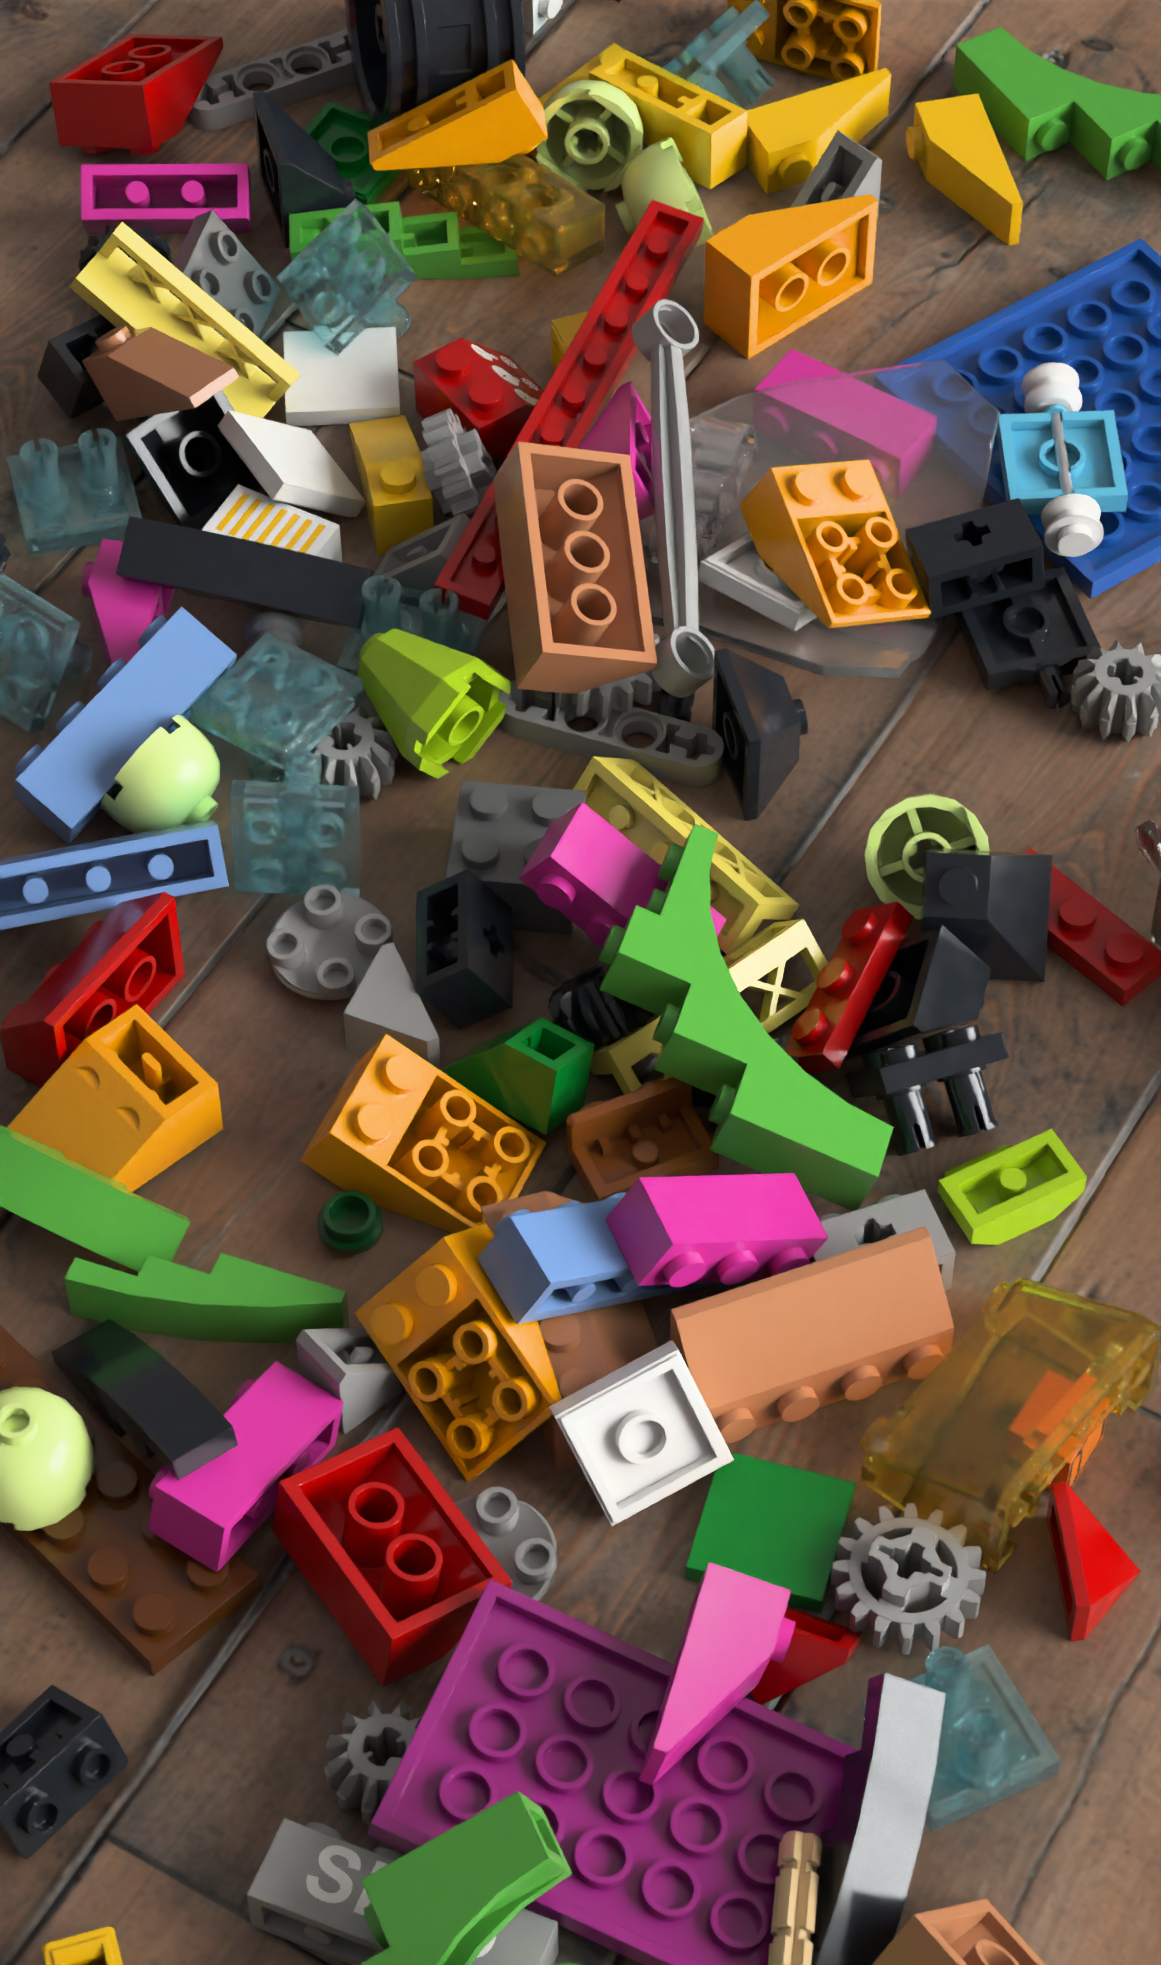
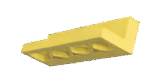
[69,222,301,418]
[573,756,800,954]
[590,919,828,1095]

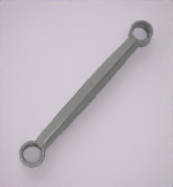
[632,299,715,698]

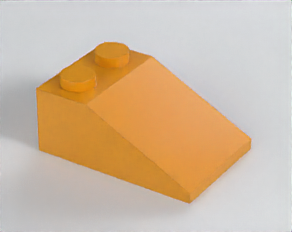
[703,194,878,359]

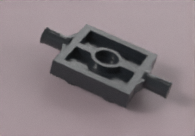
[953,566,1101,709]

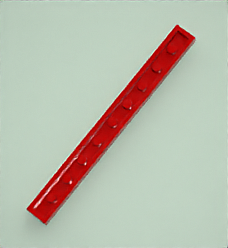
[432,200,704,621]

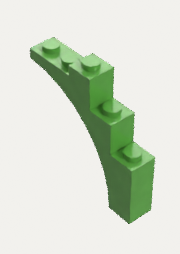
[953,27,1161,180]
[598,823,894,1211]
[359,1791,572,1965]

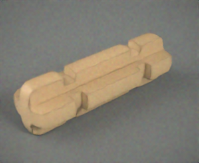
[768,1831,822,1965]

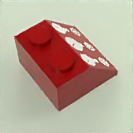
[413,338,544,460]

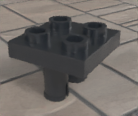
[845,1025,1009,1156]

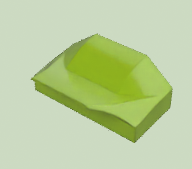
[937,1129,1087,1245]

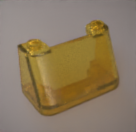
[860,1277,1161,1574]

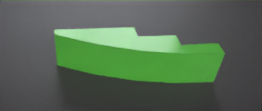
[289,201,519,279]
[0,1125,190,1272]
[64,1253,350,1343]

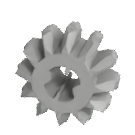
[1070,640,1161,744]
[293,703,397,808]
[324,1699,423,1827]

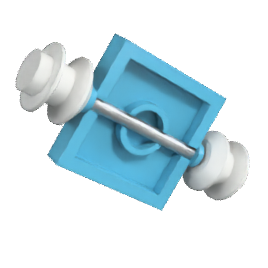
[996,363,1128,557]

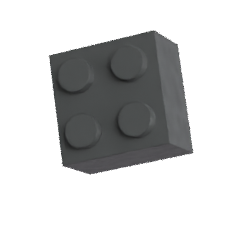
[445,780,586,935]

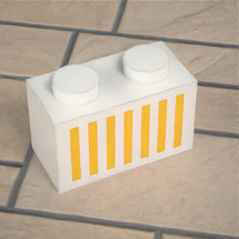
[202,485,342,562]

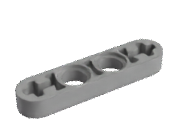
[187,29,356,131]
[498,680,724,787]

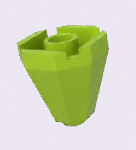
[357,628,513,779]

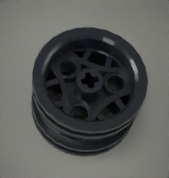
[345,0,525,130]

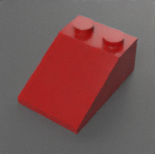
[49,34,224,156]

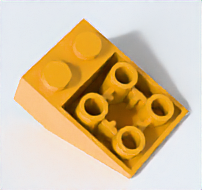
[726,0,882,82]
[739,460,931,628]
[7,1004,223,1192]
[300,1034,546,1233]
[355,1223,562,1482]

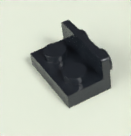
[0,1685,128,1859]

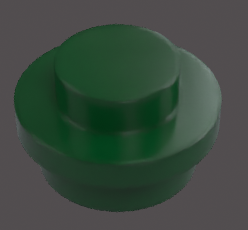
[317,1190,384,1255]

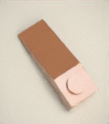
[82,325,239,421]

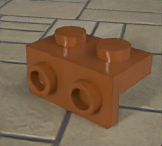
[567,1077,719,1202]

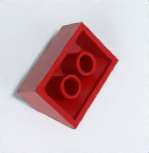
[0,892,185,1088]
[272,1427,513,1687]

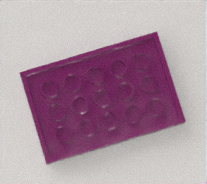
[367,1579,859,1965]

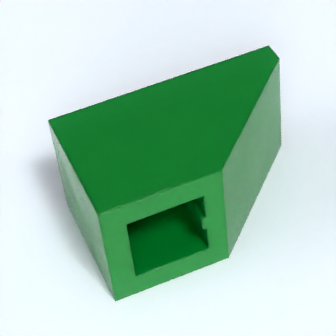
[443,1017,594,1135]

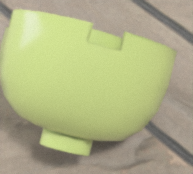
[536,80,643,194]
[615,136,713,248]
[100,715,220,834]
[864,793,990,920]
[0,1387,96,1531]

